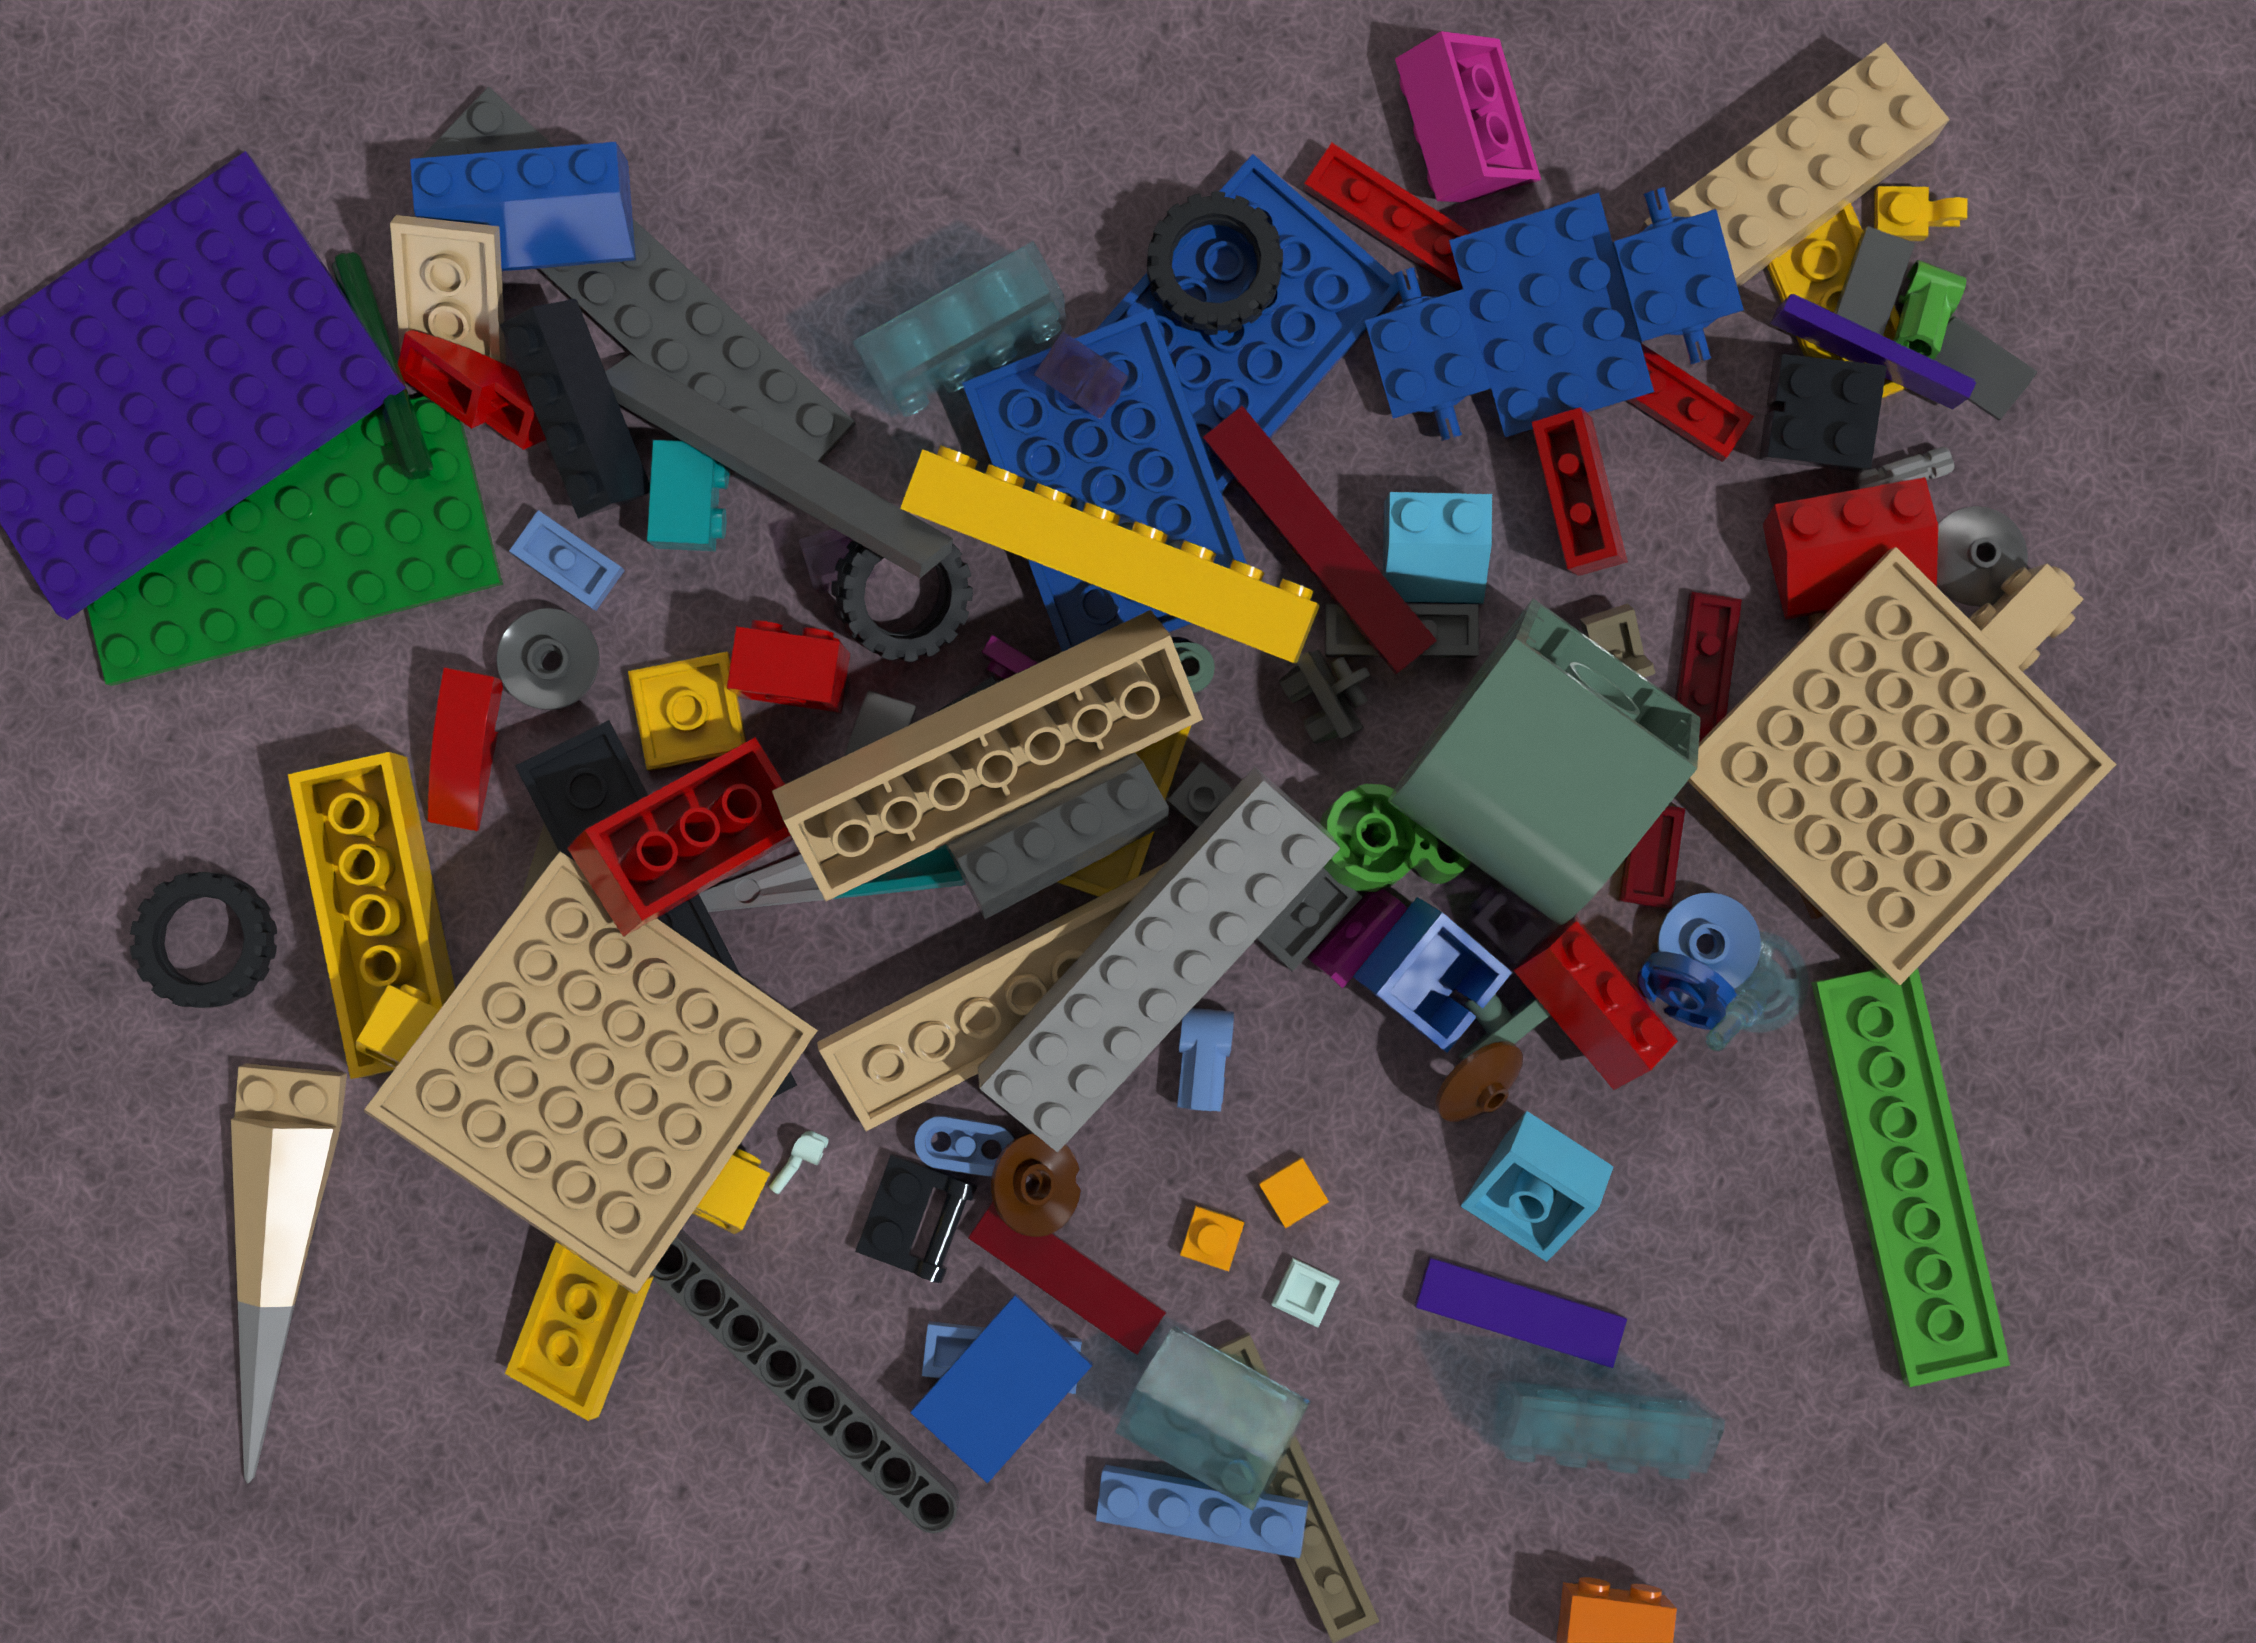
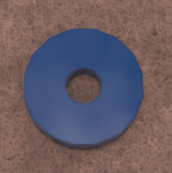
[1638,951,1739,1030]

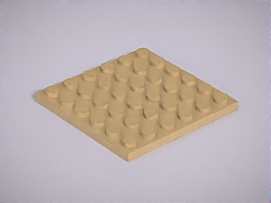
[1688,547,2117,985]
[364,851,818,1295]

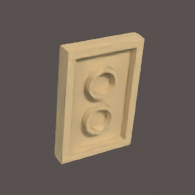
[390,215,506,364]

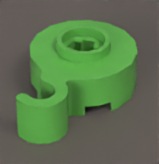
[1320,784,1470,892]

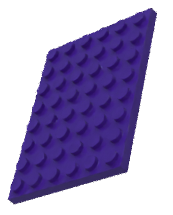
[0,151,406,620]

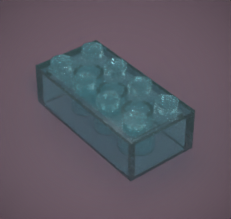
[852,241,1066,417]

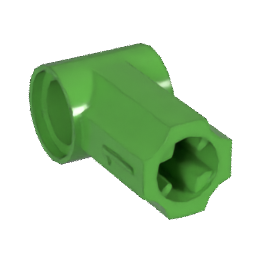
[1894,260,1967,360]

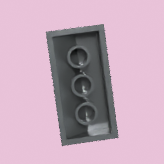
[944,753,1169,919]

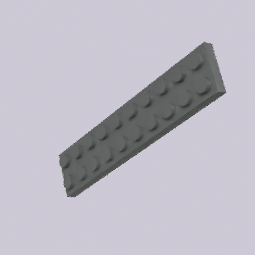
[421,86,856,463]

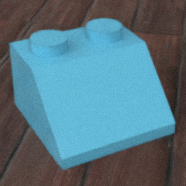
[1383,492,1492,604]
[1461,1111,1614,1262]

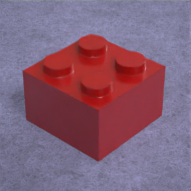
[727,620,851,713]

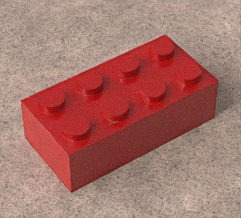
[567,737,793,937]

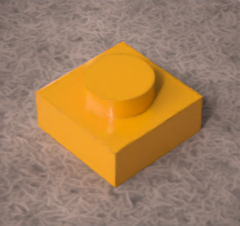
[1180,1205,1245,1272]

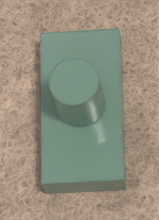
[1458,994,1550,1061]

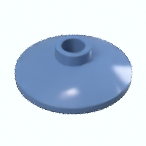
[1657,893,1761,989]

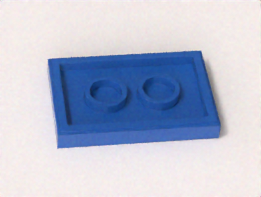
[910,1293,1093,1483]

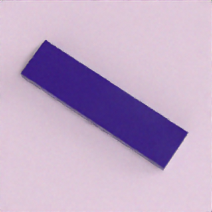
[1770,294,1977,410]
[1414,1257,1627,1368]

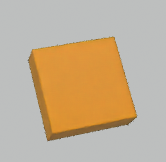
[1258,1157,1329,1229]

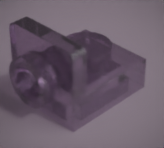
[1034,332,1128,419]

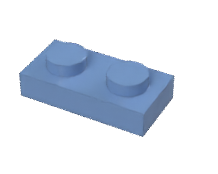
[509,510,625,611]

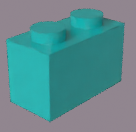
[647,440,730,552]

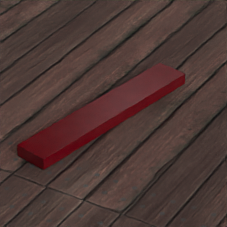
[1202,406,1437,675]

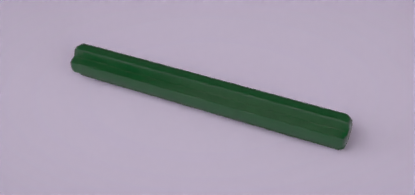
[332,252,433,480]

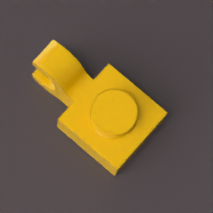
[1874,186,1968,241]

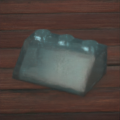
[1115,1326,1311,1511]

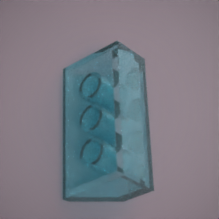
[1492,1380,1725,1479]

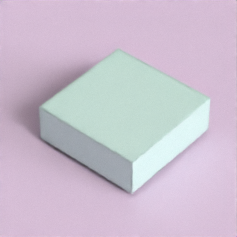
[1271,1257,1340,1327]

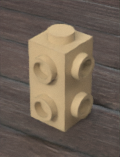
[1969,563,2084,672]

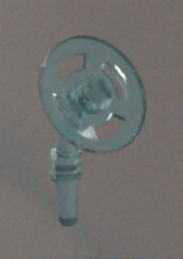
[1705,931,1809,1051]

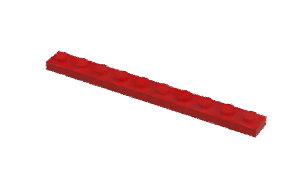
[1303,142,1754,462]

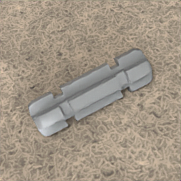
[1853,447,1954,490]

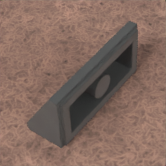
[1934,316,2037,421]

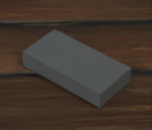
[1834,226,1915,336]

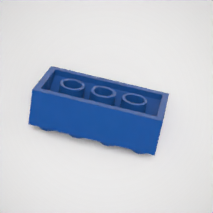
[410,142,636,272]

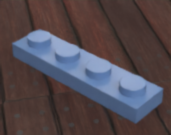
[1096,1465,1309,1558]

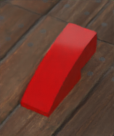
[398,330,546,450]
[428,668,504,831]

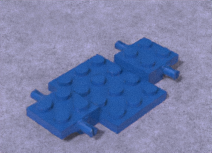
[1365,187,1744,441]

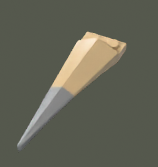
[231,1064,347,1484]

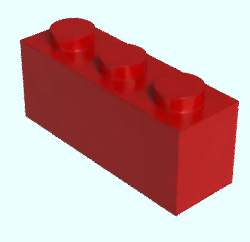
[1532,407,1628,576]

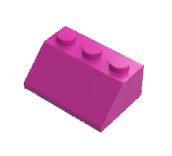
[1395,31,1541,202]

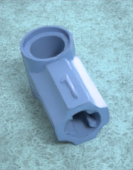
[1177,1008,1234,1111]

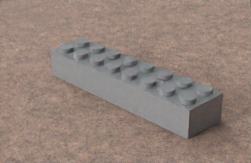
[978,767,1340,1153]

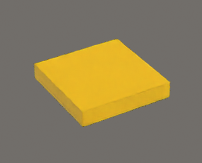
[628,652,746,771]

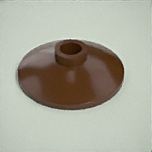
[1435,1041,1523,1122]
[991,1133,1081,1237]

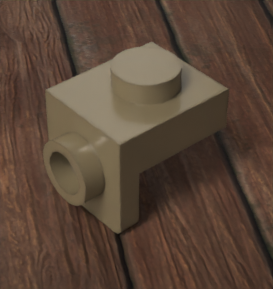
[1580,603,1655,678]

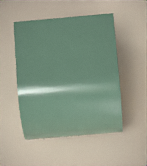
[1388,598,1700,925]

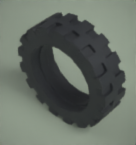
[1147,191,1283,335]
[831,540,973,661]
[130,872,277,1008]

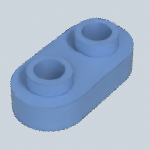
[914,1116,1015,1176]

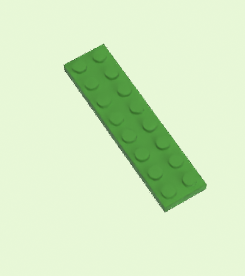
[1811,968,2010,1387]

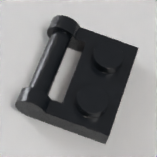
[855,1154,977,1283]

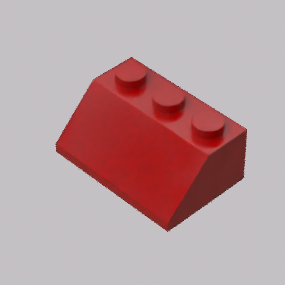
[1763,477,1938,620]
[1513,915,1678,1090]

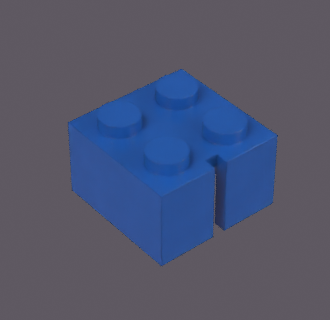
[1353,897,1512,1053]

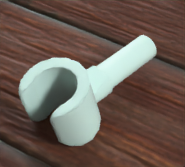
[769,1131,829,1194]

